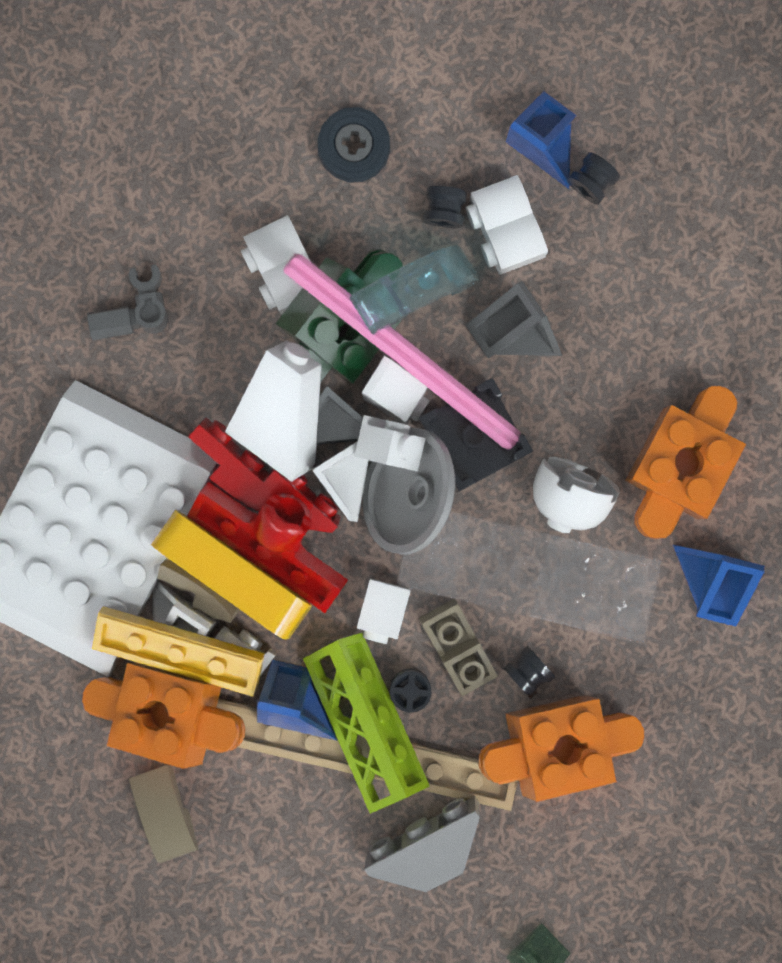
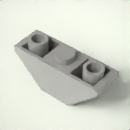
[364,796,480,892]

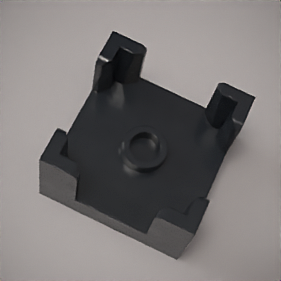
[418,377,533,493]

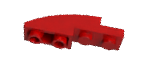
[188,417,341,533]

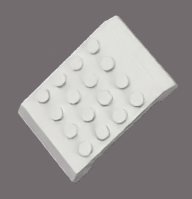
[0,380,219,677]

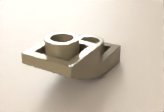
[157,558,240,623]
[419,598,498,696]
[129,765,198,863]

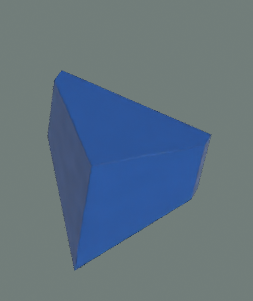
[506,91,576,189]
[673,545,764,627]
[257,660,338,741]

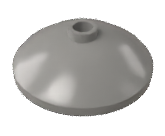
[363,428,455,554]

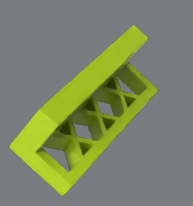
[303,633,430,814]

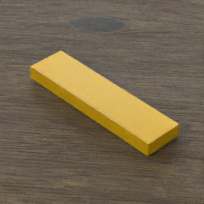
[91,606,265,696]

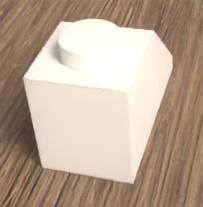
[362,356,430,425]

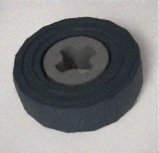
[317,107,390,183]

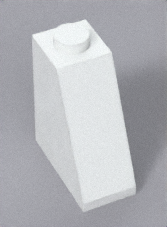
[225,341,321,482]

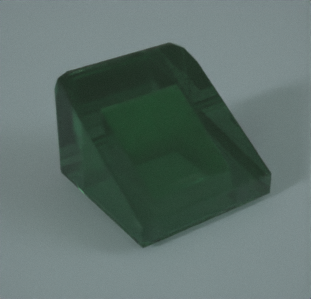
[506,923,571,963]

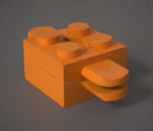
[625,386,746,539]
[82,663,245,769]
[478,696,644,802]

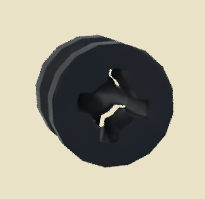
[567,152,620,205]
[422,186,467,229]
[503,646,555,699]
[390,668,432,713]

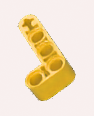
[151,509,313,640]

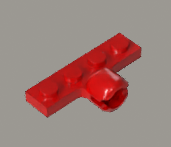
[187,482,348,613]

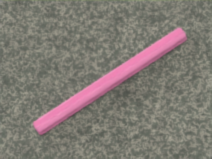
[284,254,521,450]

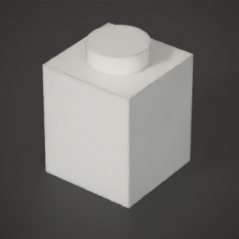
[357,578,411,644]

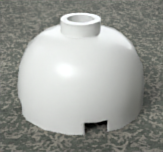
[533,457,620,533]

